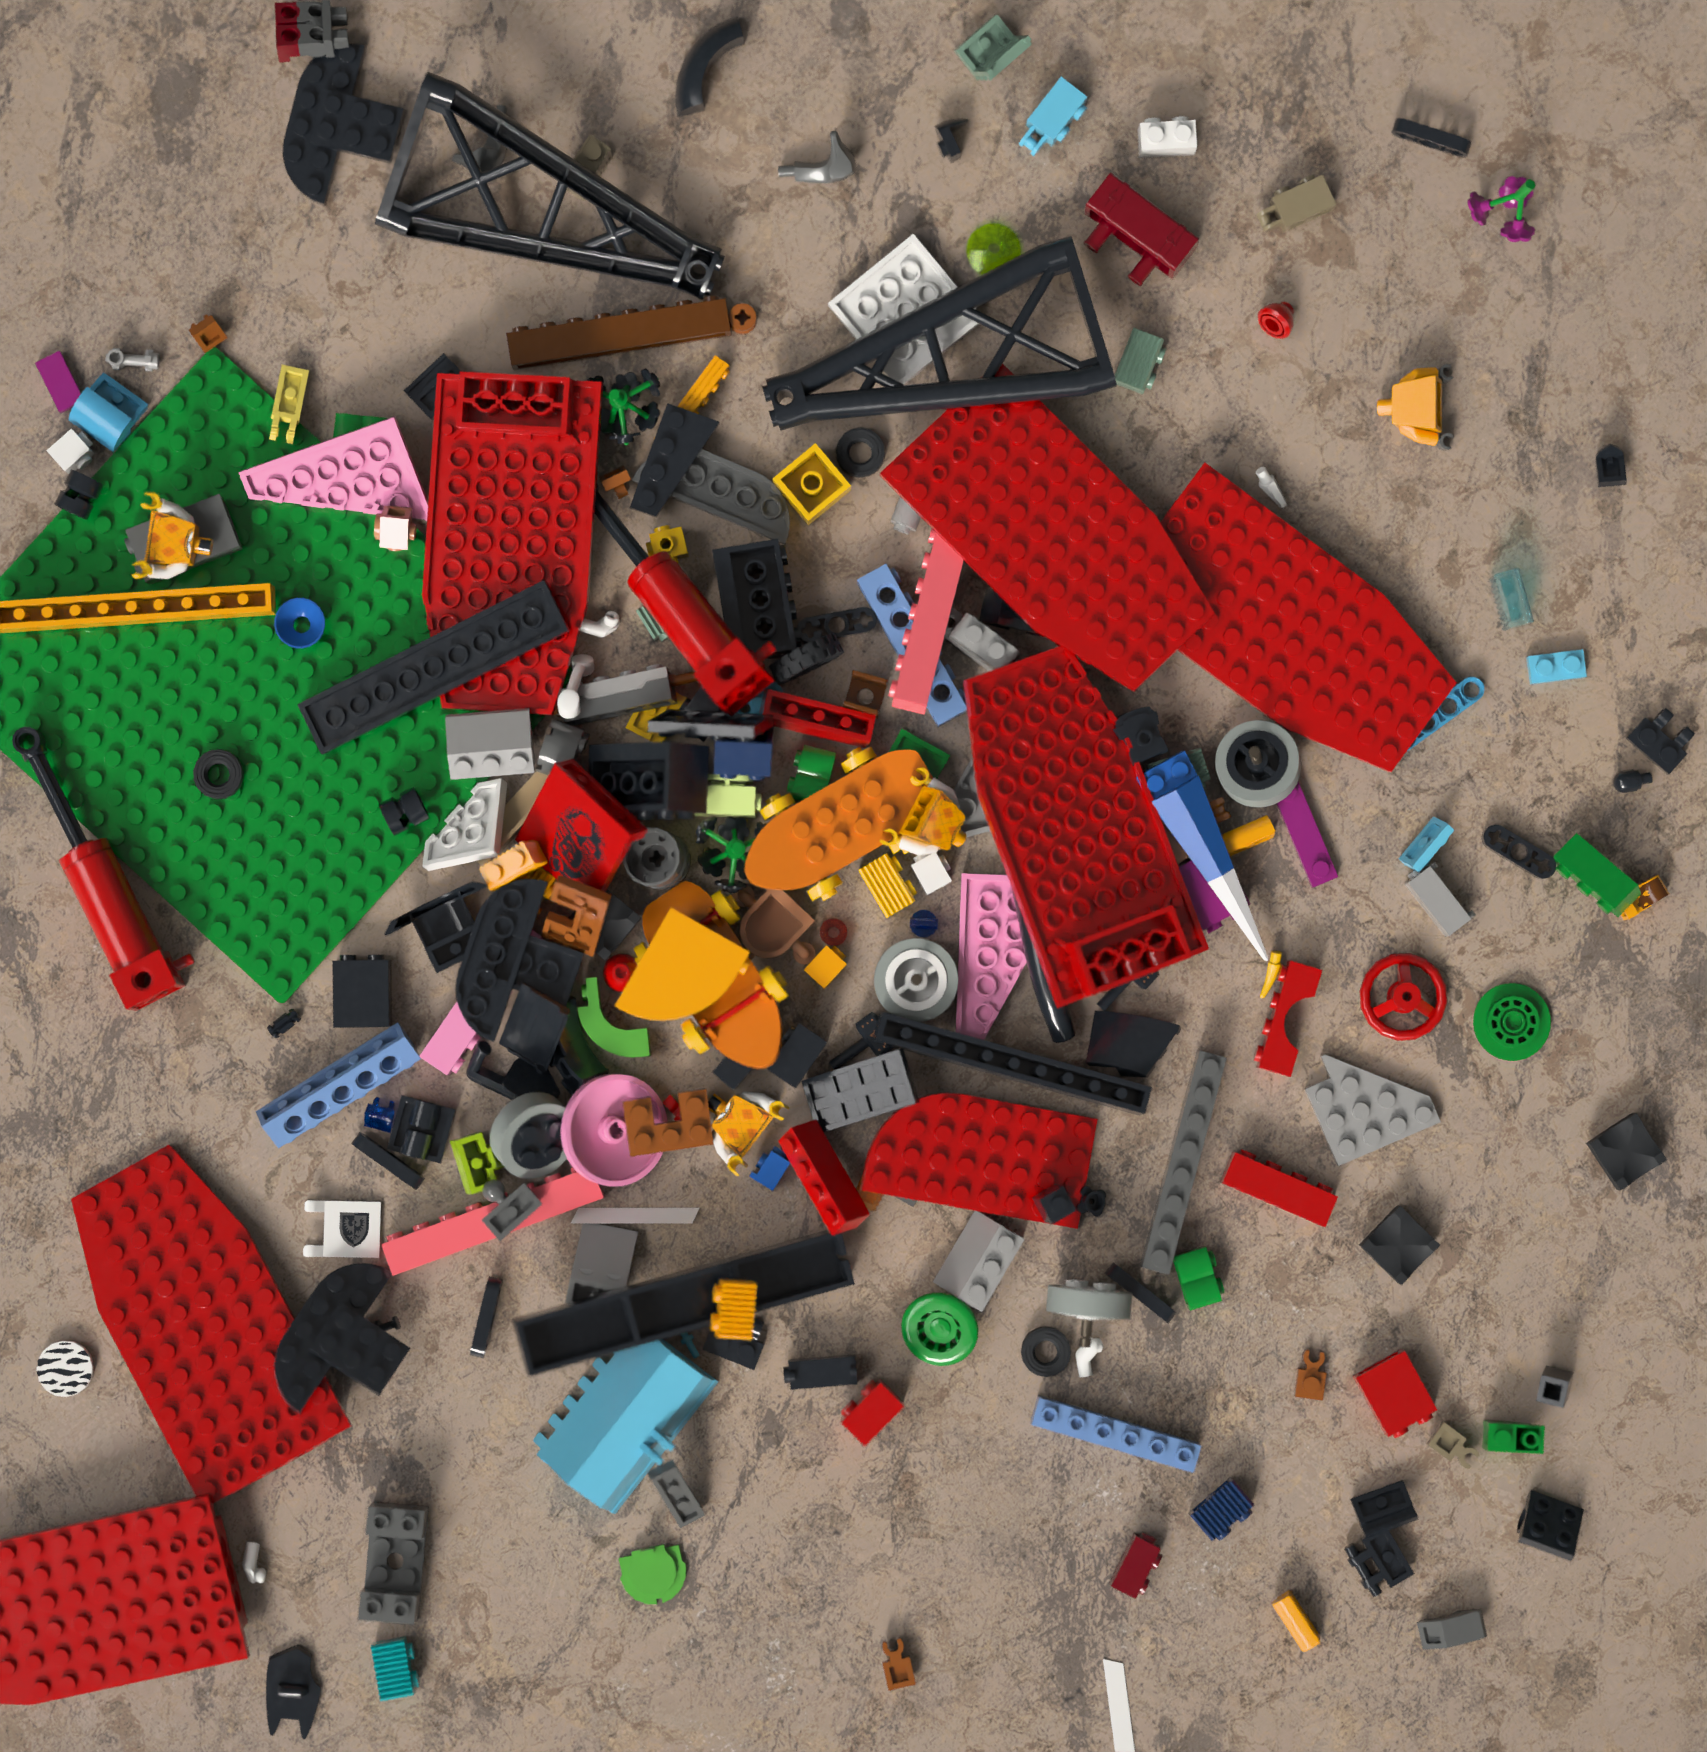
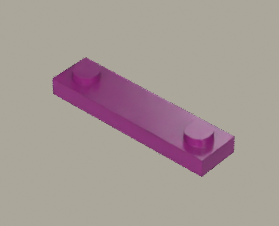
[1276,782,1338,888]

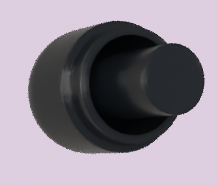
[1613,769,1653,793]

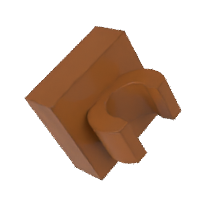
[189,315,228,353]
[599,465,631,499]

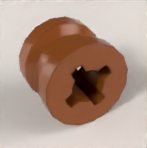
[729,303,757,335]
[1209,797,1231,824]

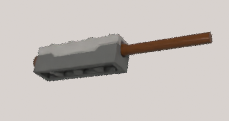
[554,660,765,726]

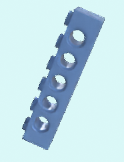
[857,564,967,727]
[256,1022,421,1148]
[1030,1395,1201,1473]

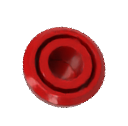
[1257,302,1294,339]
[603,954,638,992]

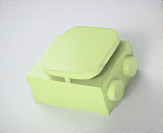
[695,774,762,818]

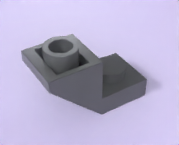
[1417,1609,1487,1650]

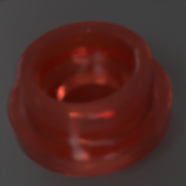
[820,918,847,946]

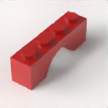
[1253,960,1322,1077]

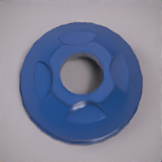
[274,598,325,649]

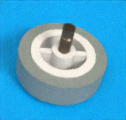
[874,938,958,1022]
[1046,1279,1132,1348]

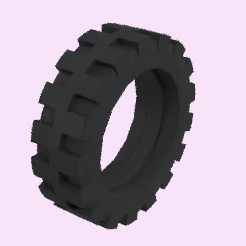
[769,633,844,685]

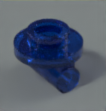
[910,910,938,938]

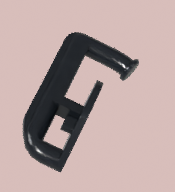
[466,1040,560,1100]

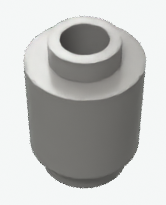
[890,497,921,534]

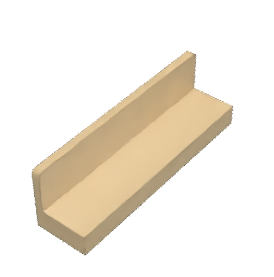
[477,772,548,866]

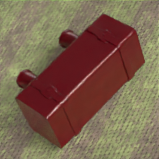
[1083,172,1199,287]

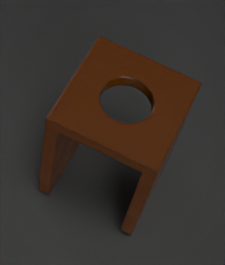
[843,670,888,719]

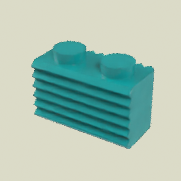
[371,1636,420,1701]

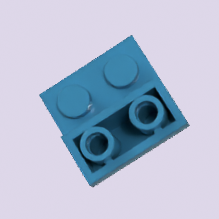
[69,372,148,453]

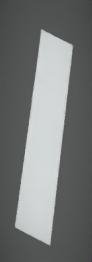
[571,1208,699,1223]
[1103,1659,1135,1752]

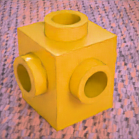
[646,525,689,563]

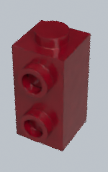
[1109,1532,1163,1599]

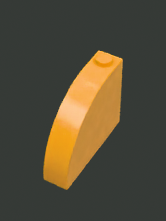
[615,908,752,1021]

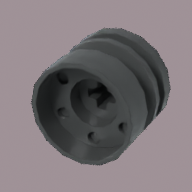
[623,828,691,889]

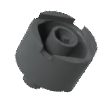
[536,719,590,775]

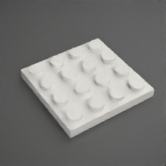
[828,234,979,385]

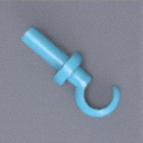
[680,1332,700,1359]

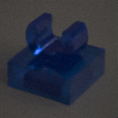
[364,1097,395,1133]

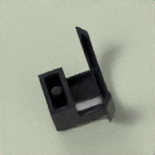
[385,881,487,974]

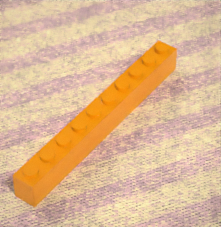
[0,583,276,633]

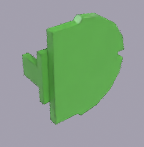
[619,1544,686,1604]

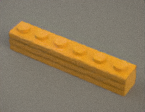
[654,355,730,439]

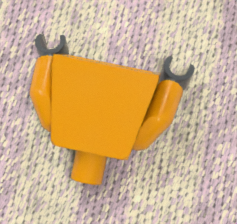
[1377,364,1454,450]

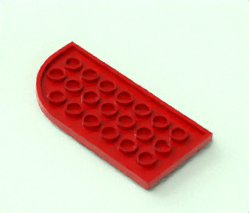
[860,1093,1098,1229]

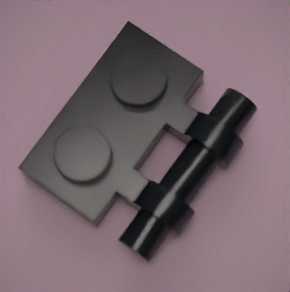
[1344,1531,1415,1597]

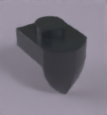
[935,119,969,163]
[1595,444,1627,487]

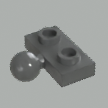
[482,1180,543,1241]

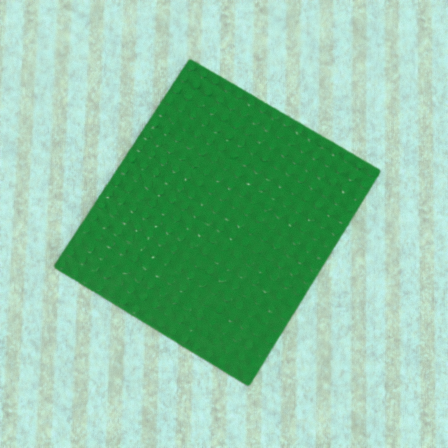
[0,347,573,1003]

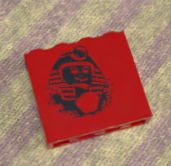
[515,758,648,892]

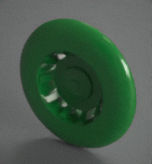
[1473,983,1551,1061]
[901,1293,978,1366]

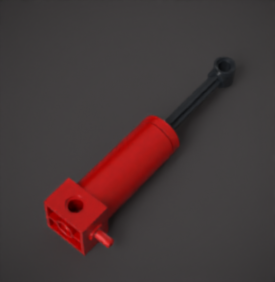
[595,484,776,716]
[12,727,195,1011]

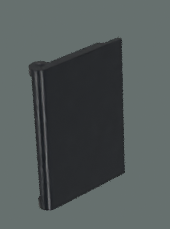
[499,982,570,1075]

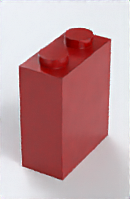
[1352,1349,1437,1438]

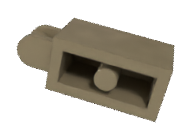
[1256,175,1337,233]

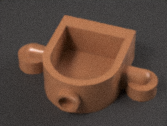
[732,886,815,965]

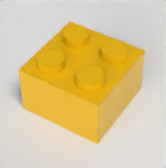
[773,443,851,526]

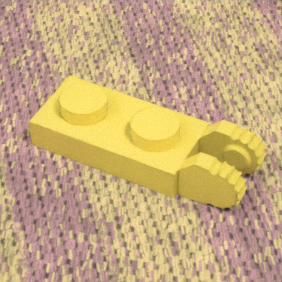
[269,365,309,444]

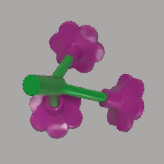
[1467,176,1536,242]

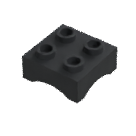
[568,889,642,961]
[1586,1113,1667,1191]
[1359,1205,1440,1285]

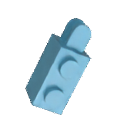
[1019,77,1088,156]

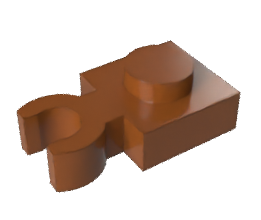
[1294,1349,1326,1401]
[882,1637,916,1691]

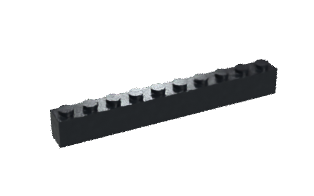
[872,1012,1152,1116]

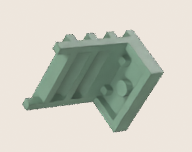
[953,14,1032,81]

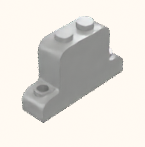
[944,607,1022,671]

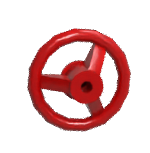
[1359,953,1448,1041]

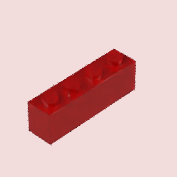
[759,689,876,748]
[778,1120,870,1236]
[1220,1149,1338,1227]

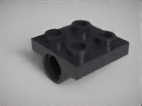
[387,1095,456,1164]
[1517,1490,1584,1561]

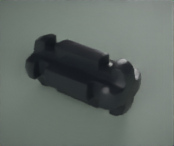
[267,1009,301,1038]

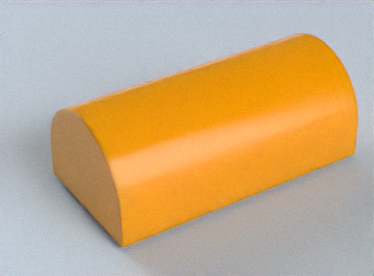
[1221,815,1276,857]
[1271,1590,1320,1652]

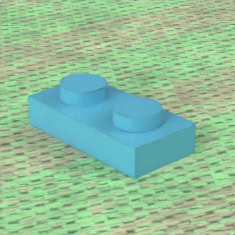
[1526,649,1587,685]
[1398,816,1454,873]

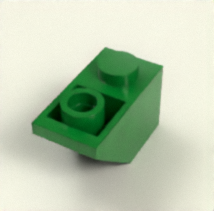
[1482,1420,1545,1454]

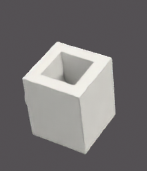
[46,429,95,474]
[911,853,952,895]

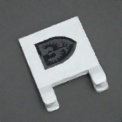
[303,1200,381,1258]

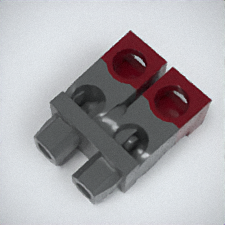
[275,0,349,63]

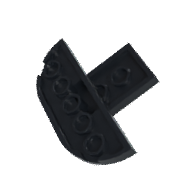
[283,43,405,206]
[455,879,584,1042]
[274,1263,411,1414]

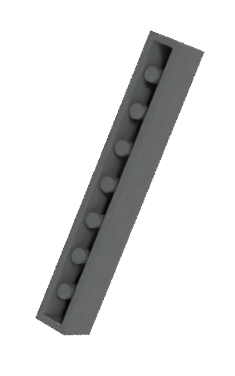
[1140,1050,1227,1275]

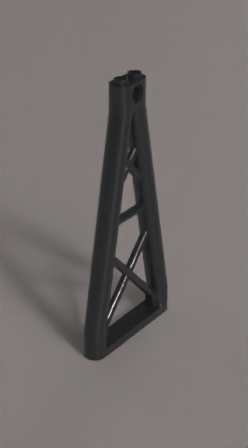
[375,71,725,299]
[762,236,1117,431]

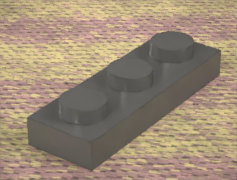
[647,1459,705,1528]

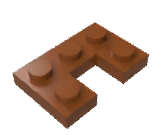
[541,874,612,957]
[622,1088,713,1157]

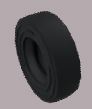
[836,428,885,478]
[193,749,244,799]
[1021,1326,1071,1377]

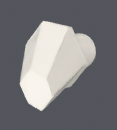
[1256,467,1287,508]

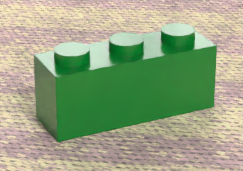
[1553,833,1641,917]

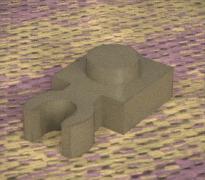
[1426,1421,1480,1469]

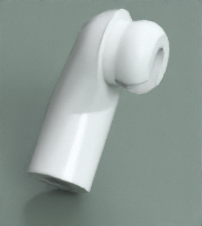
[581,611,620,637]
[1076,1338,1103,1377]
[242,1542,266,1584]

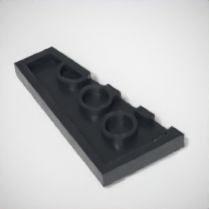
[630,403,720,518]

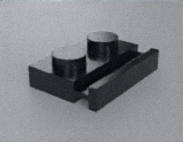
[403,353,461,421]
[1350,1480,1418,1539]

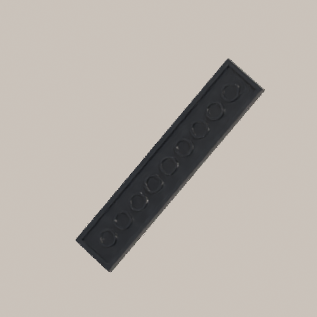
[297,580,570,755]

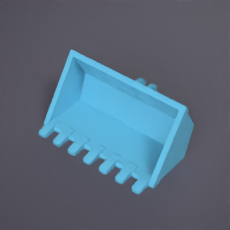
[533,1339,719,1514]

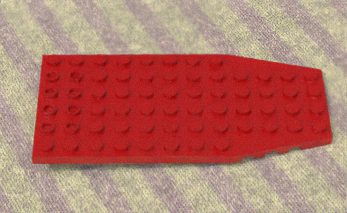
[880,364,1215,692]
[422,371,603,715]
[1160,462,1457,773]
[963,646,1209,1008]
[71,1144,353,1504]
[0,1494,250,1705]

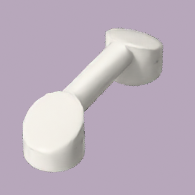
[558,654,595,719]

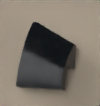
[1086,1011,1181,1078]

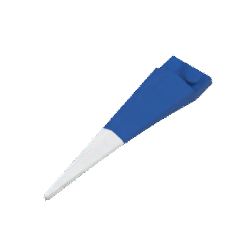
[1136,750,1268,961]

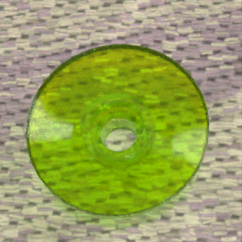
[966,223,1021,275]

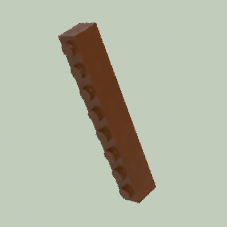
[506,295,731,370]

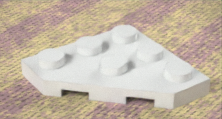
[422,778,507,871]

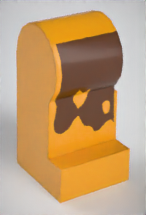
[1621,875,1670,920]

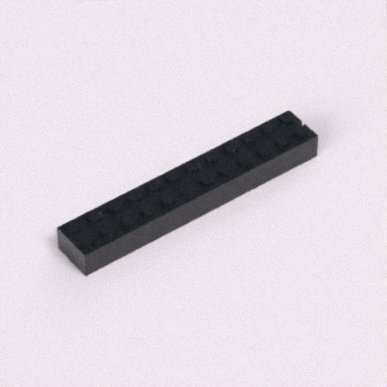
[511,1229,855,1377]

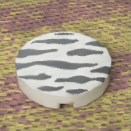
[37,1341,94,1397]

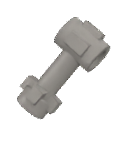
[105,348,160,372]

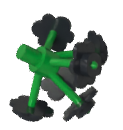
[587,368,660,445]
[696,816,767,894]

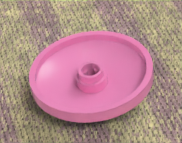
[561,1074,668,1187]

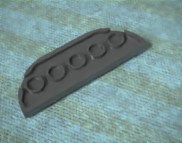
[632,450,790,545]

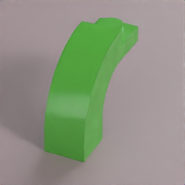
[577,977,651,1057]

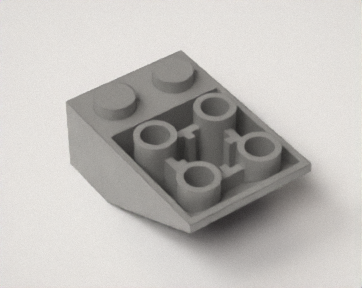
[565,1223,638,1303]

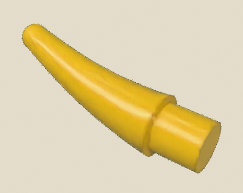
[1260,950,1282,998]

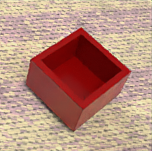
[841,1379,905,1447]

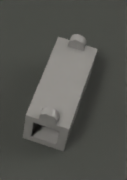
[1405,862,1476,937]

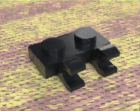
[1626,708,1695,775]
[702,1318,765,1370]

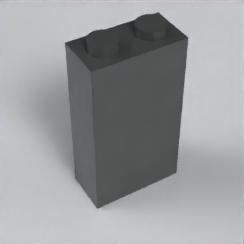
[124,494,243,585]

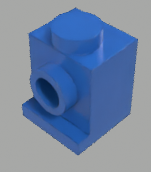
[749,1146,790,1191]

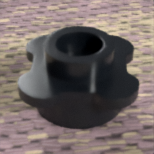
[1077,1186,1106,1217]

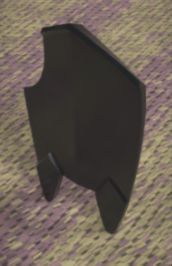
[266,1644,321,1739]

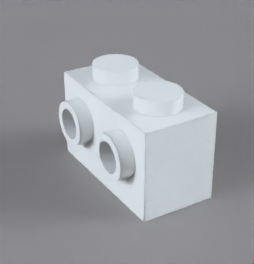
[1138,116,1197,158]

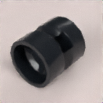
[54,469,104,520]
[378,787,430,836]

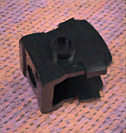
[1113,707,1168,766]

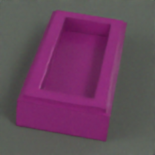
[35,351,81,413]

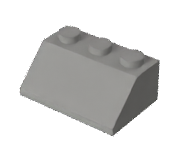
[445,708,535,780]
[933,1211,1025,1312]

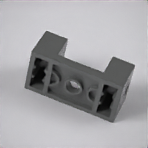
[358,1501,429,1625]

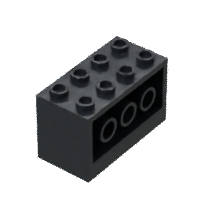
[712,539,802,660]
[588,742,709,820]

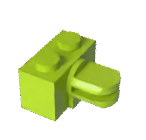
[450,1132,504,1194]

